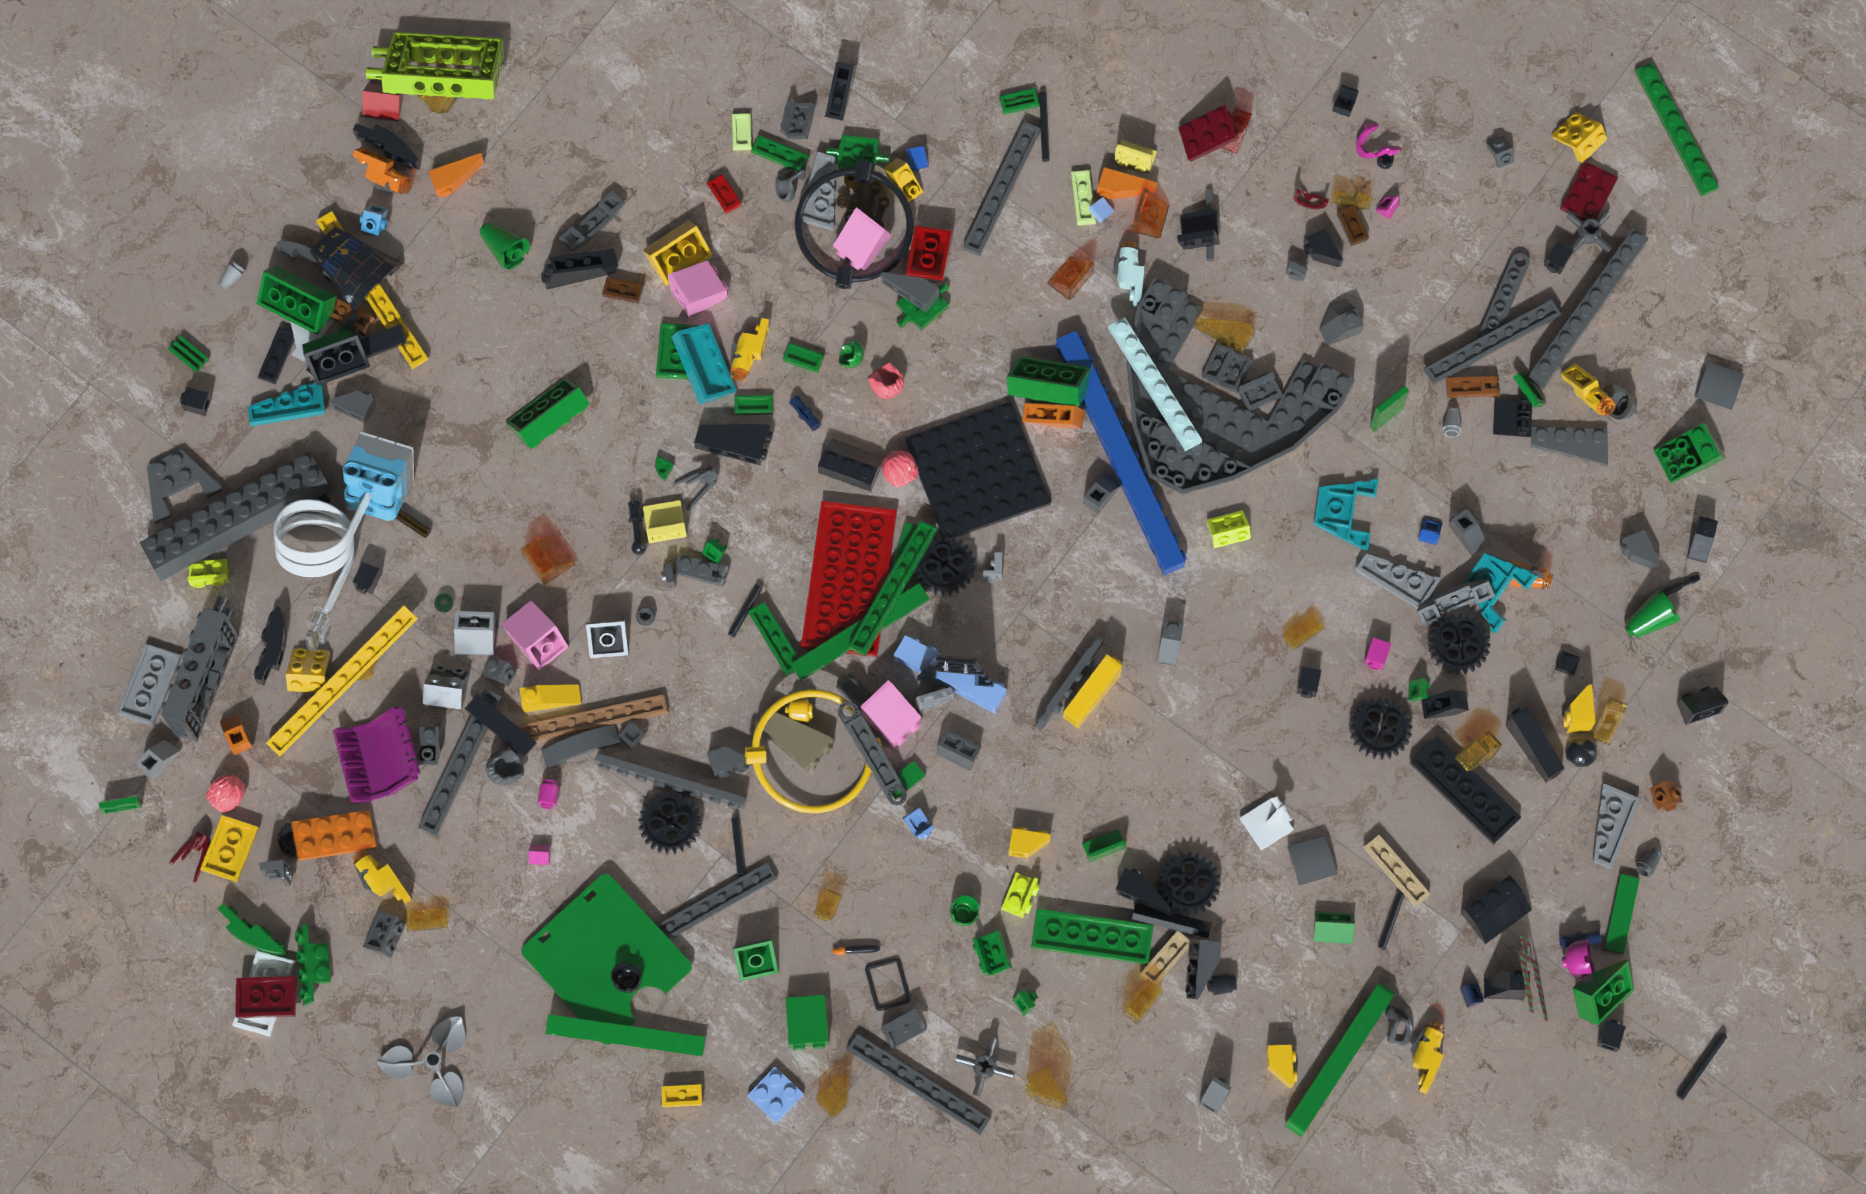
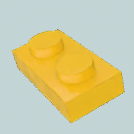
[661,1084,702,1107]

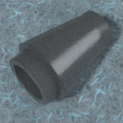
[1636,848,1662,877]

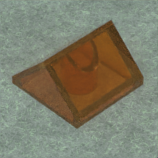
[1132,188,1169,238]
[1047,256,1094,301]

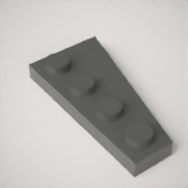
[1531,427,1608,467]

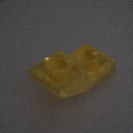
[1331,189,1373,209]
[1282,613,1325,650]
[406,908,448,932]

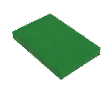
[656,323,698,380]
[1370,386,1409,432]

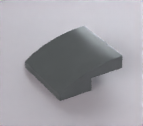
[1201,344,1253,393]
[1695,362,1744,410]
[1287,835,1337,885]

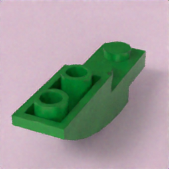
[217,903,286,957]

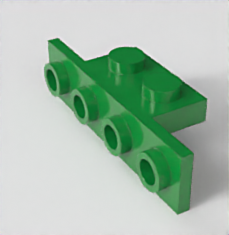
[295,924,331,1006]

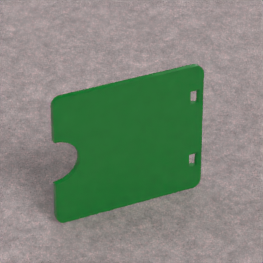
[521,874,692,1045]

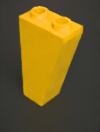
[1063,654,1122,728]

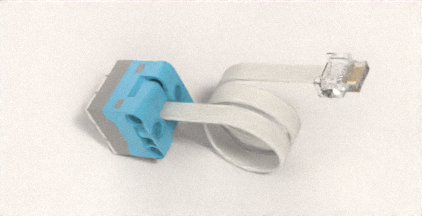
[274,432,414,651]

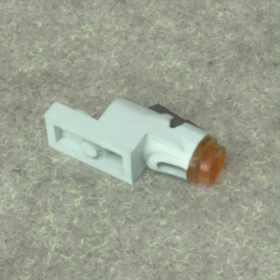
[1113,241,1145,308]

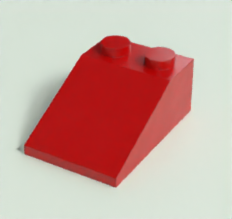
[906,225,952,280]

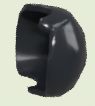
[1565,738,1597,767]
[611,962,642,993]

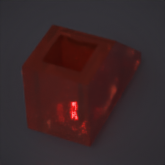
[1221,107,1252,154]

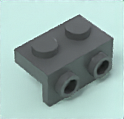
[780,98,815,139]
[1238,372,1283,412]

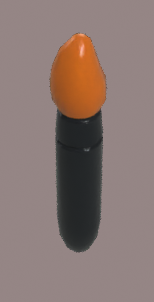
[832,945,881,955]

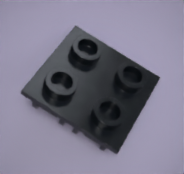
[1493,397,1532,437]

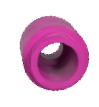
[537,779,559,809]

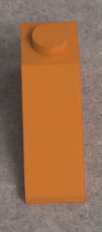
[428,153,484,197]
[1097,168,1157,199]
[1022,403,1085,429]

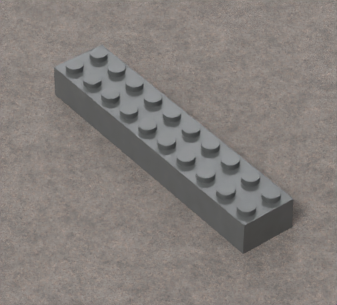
[139,452,331,581]

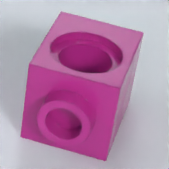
[1364,638,1391,670]

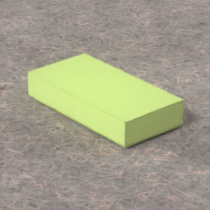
[732,113,752,150]

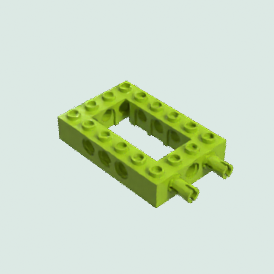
[366,32,504,100]

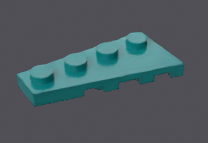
[248,382,326,426]

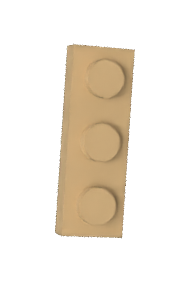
[1139,931,1191,988]

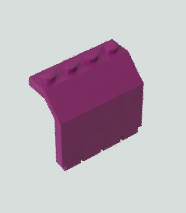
[332,707,421,803]

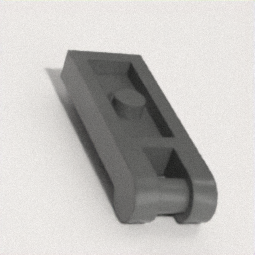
[673,554,730,587]

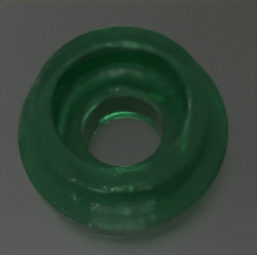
[434,594,453,613]

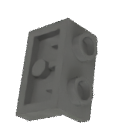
[259,860,293,886]
[363,911,406,958]

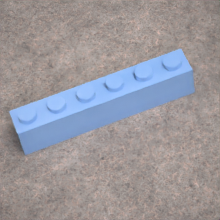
[894,635,1007,714]

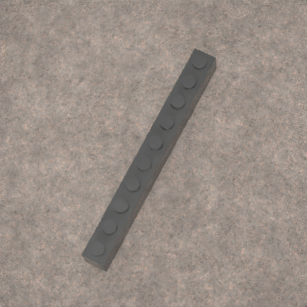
[1529,228,1649,389]

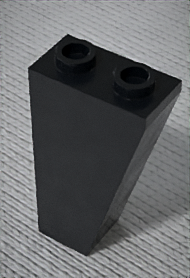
[541,249,618,290]
[694,424,773,466]
[1506,707,1565,783]

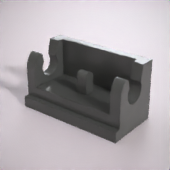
[936,730,982,771]
[881,1008,926,1049]

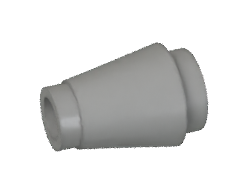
[219,261,245,290]
[1443,408,1462,438]

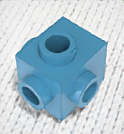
[360,204,388,235]

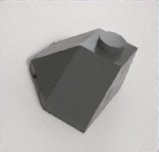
[1320,299,1364,346]

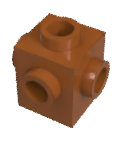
[1650,781,1683,812]

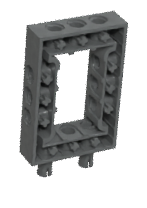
[160,596,239,742]

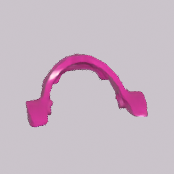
[1356,123,1402,158]

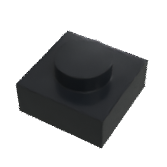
[1555,650,1581,676]

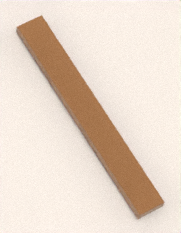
[517,694,668,742]

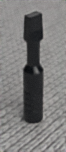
[1661,574,1700,596]

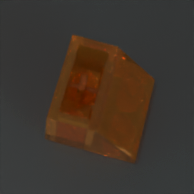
[521,534,576,586]

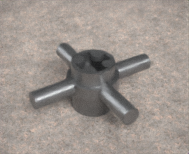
[1566,211,1613,254]
[955,1037,1015,1096]

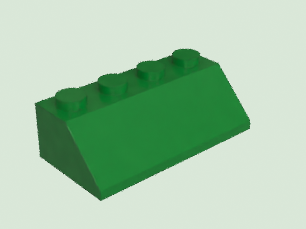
[256,265,337,335]
[1007,356,1091,407]
[506,377,590,449]

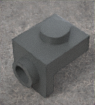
[1486,136,1514,168]
[482,657,517,686]

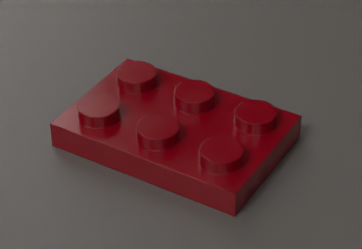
[1178,104,1239,162]
[1560,161,1618,221]
[235,976,297,1018]

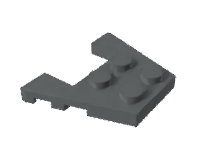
[147,449,223,524]

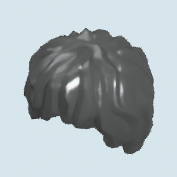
[486,748,525,786]

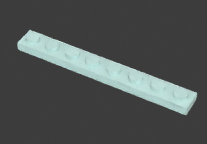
[1108,317,1202,451]

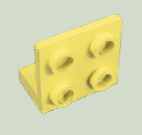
[1114,140,1157,173]
[643,500,687,543]

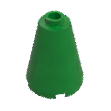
[480,222,530,270]
[1625,589,1681,638]

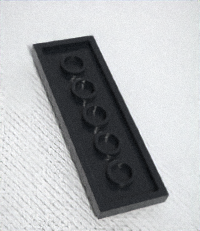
[1409,736,1521,845]

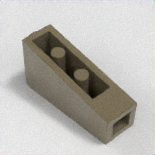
[755,712,833,772]

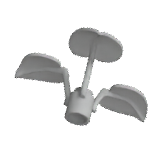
[377,1016,466,1108]

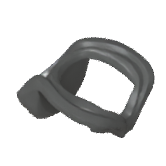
[775,169,806,202]
[1385,1005,1413,1045]

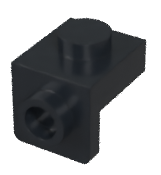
[1332,85,1359,117]

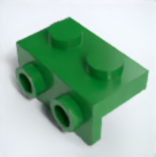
[973,930,1013,976]

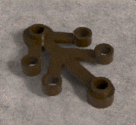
[837,175,889,228]

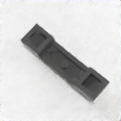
[559,191,625,251]
[276,241,333,284]
[1417,579,1495,627]
[541,725,621,769]

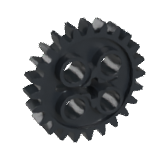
[914,535,976,597]
[1427,613,1491,675]
[1349,697,1413,760]
[638,791,702,855]
[1157,851,1221,916]

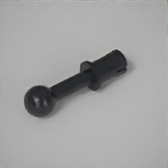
[628,500,647,555]

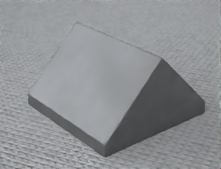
[586,620,628,658]

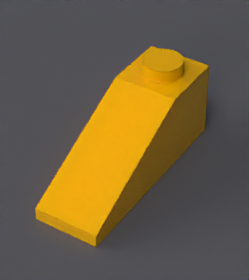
[519,685,582,713]

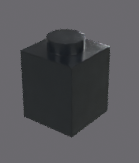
[1544,241,1574,275]
[180,387,212,416]
[352,562,382,594]
[1297,667,1322,698]
[1597,1019,1626,1052]

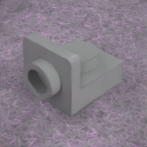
[983,552,1003,582]

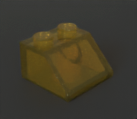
[1025,1067,1067,1110]

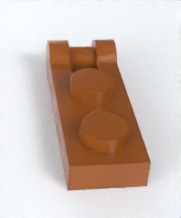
[330,298,376,336]
[1446,376,1500,398]

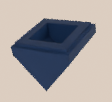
[1460,984,1484,1008]

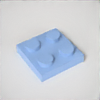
[747,1067,804,1124]

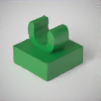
[702,538,728,564]
[1408,678,1431,702]
[1013,989,1039,1016]

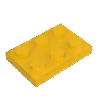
[200,815,259,883]

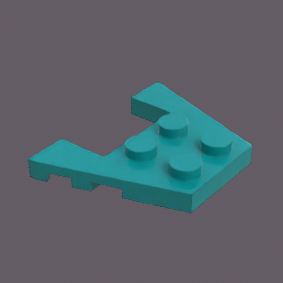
[1313,479,1379,551]
[1464,553,1539,633]

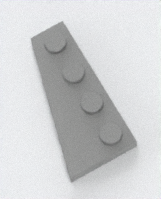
[802,151,835,231]
[1355,553,1441,609]
[1593,783,1640,870]

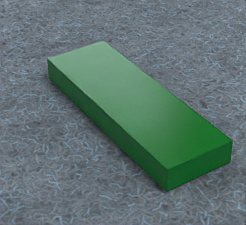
[751,135,809,171]

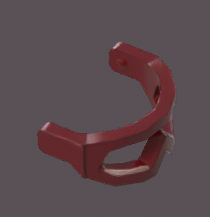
[1293,189,1329,209]

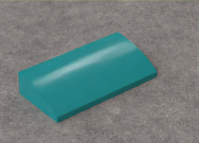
[671,323,737,405]

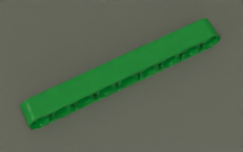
[1285,982,1396,1137]

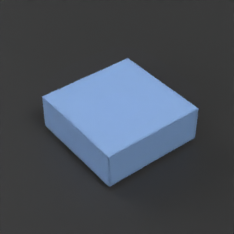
[1088,197,1115,223]

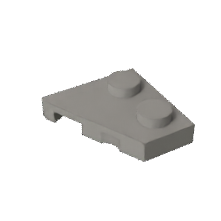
[916,687,954,714]

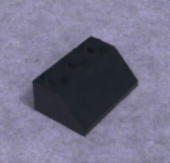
[302,325,370,386]
[818,439,885,492]
[1461,875,1532,945]

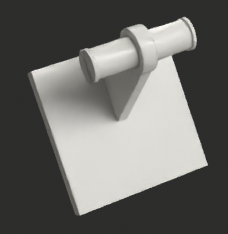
[1240,796,1294,851]

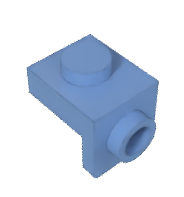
[902,806,935,839]

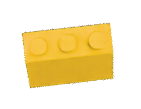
[643,220,713,286]

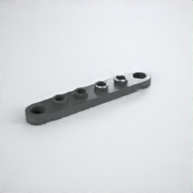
[1477,253,1530,339]
[1034,634,1106,731]
[838,701,907,806]

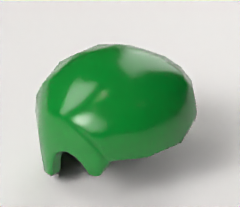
[839,340,865,368]
[950,894,980,927]

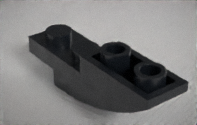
[353,123,420,170]
[253,606,286,686]

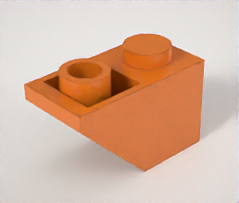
[220,713,253,755]

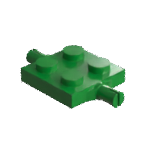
[826,135,890,171]
[896,283,949,331]

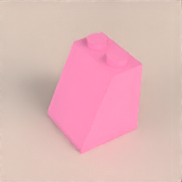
[833,207,893,271]
[668,260,728,319]
[501,601,568,671]
[861,680,921,748]

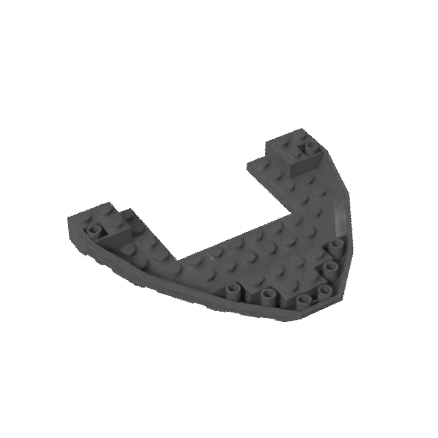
[1126,277,1355,495]

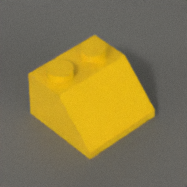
[1562,685,1595,733]

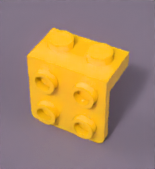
[1552,112,1607,163]
[286,648,331,693]

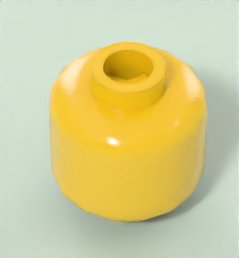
[785,698,814,724]

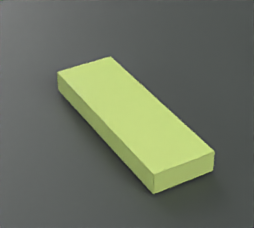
[1071,170,1096,225]

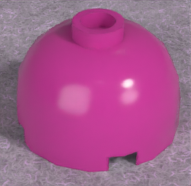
[1562,939,1595,979]

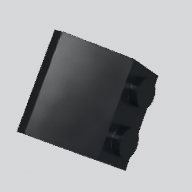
[1677,686,1729,725]

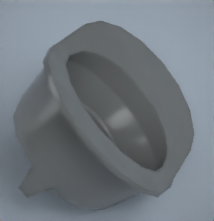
[1603,384,1638,420]

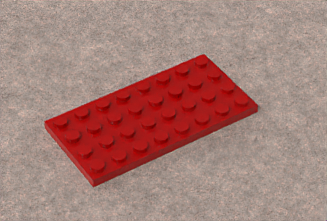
[801,501,897,657]

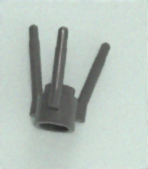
[674,466,718,510]

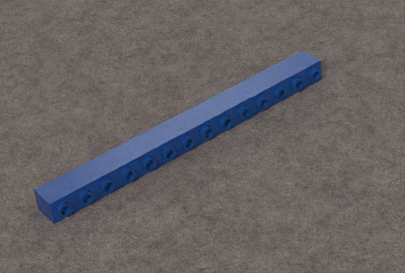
[1055,331,1187,576]

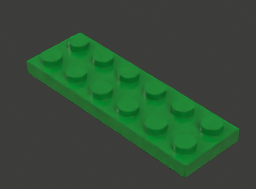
[1031,909,1154,965]

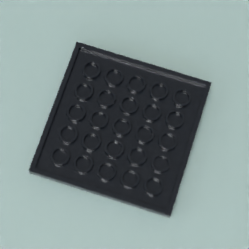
[905,401,1051,540]

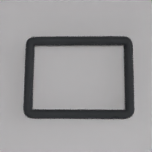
[865,958,911,1011]

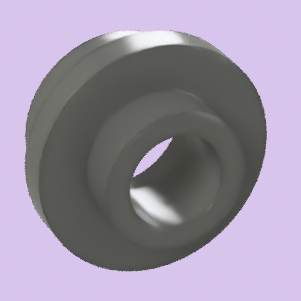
[636,607,655,626]

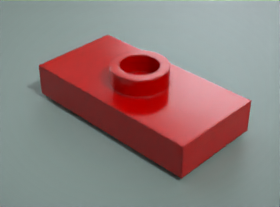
[707,174,742,214]

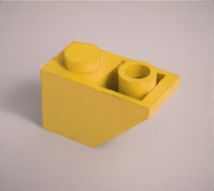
[883,158,923,202]
[1008,827,1051,858]
[1266,1045,1297,1088]

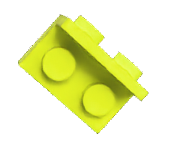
[1207,510,1251,548]
[188,559,229,588]
[1001,872,1040,918]

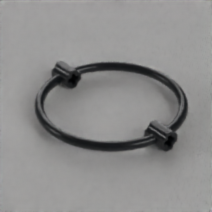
[795,160,914,289]

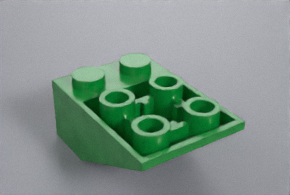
[1654,423,1726,483]

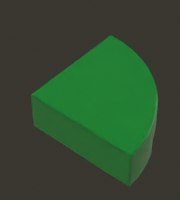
[655,455,674,481]

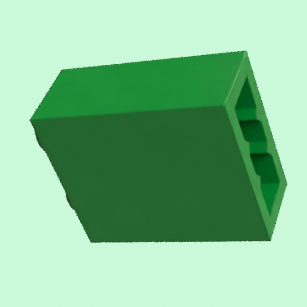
[785,995,829,1051]

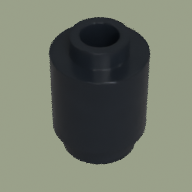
[1207,973,1237,996]

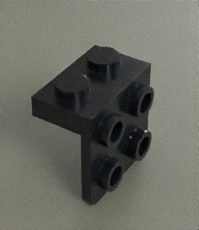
[1177,209,1220,250]

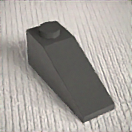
[880,272,940,312]

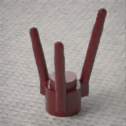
[170,831,210,883]

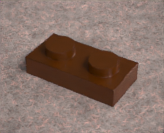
[1337,205,1369,246]
[602,277,643,304]

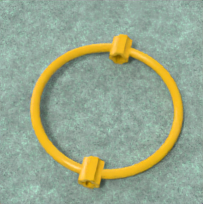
[745,689,882,813]

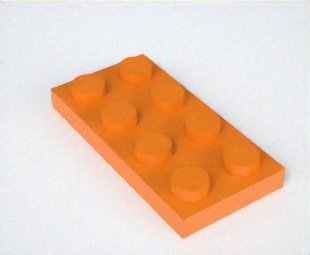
[291,810,376,861]

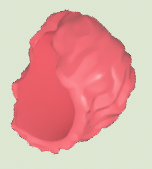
[867,362,904,399]
[882,450,919,487]
[206,774,245,813]

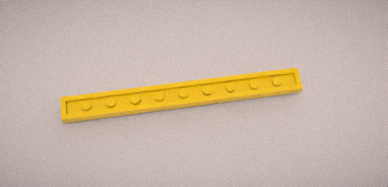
[316,211,428,370]
[266,606,418,756]

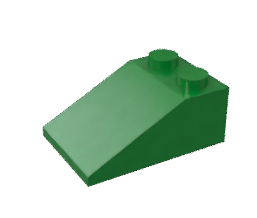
[1573,960,1634,1025]

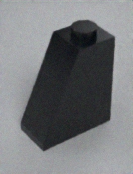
[1484,970,1530,1000]

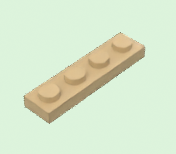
[1364,835,1430,907]

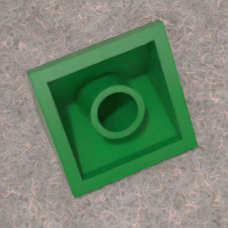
[733,939,779,982]

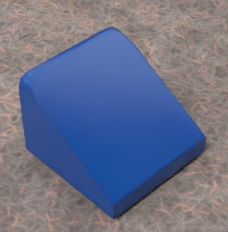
[906,146,928,171]
[1418,518,1442,545]

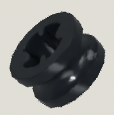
[1377,154,1394,169]

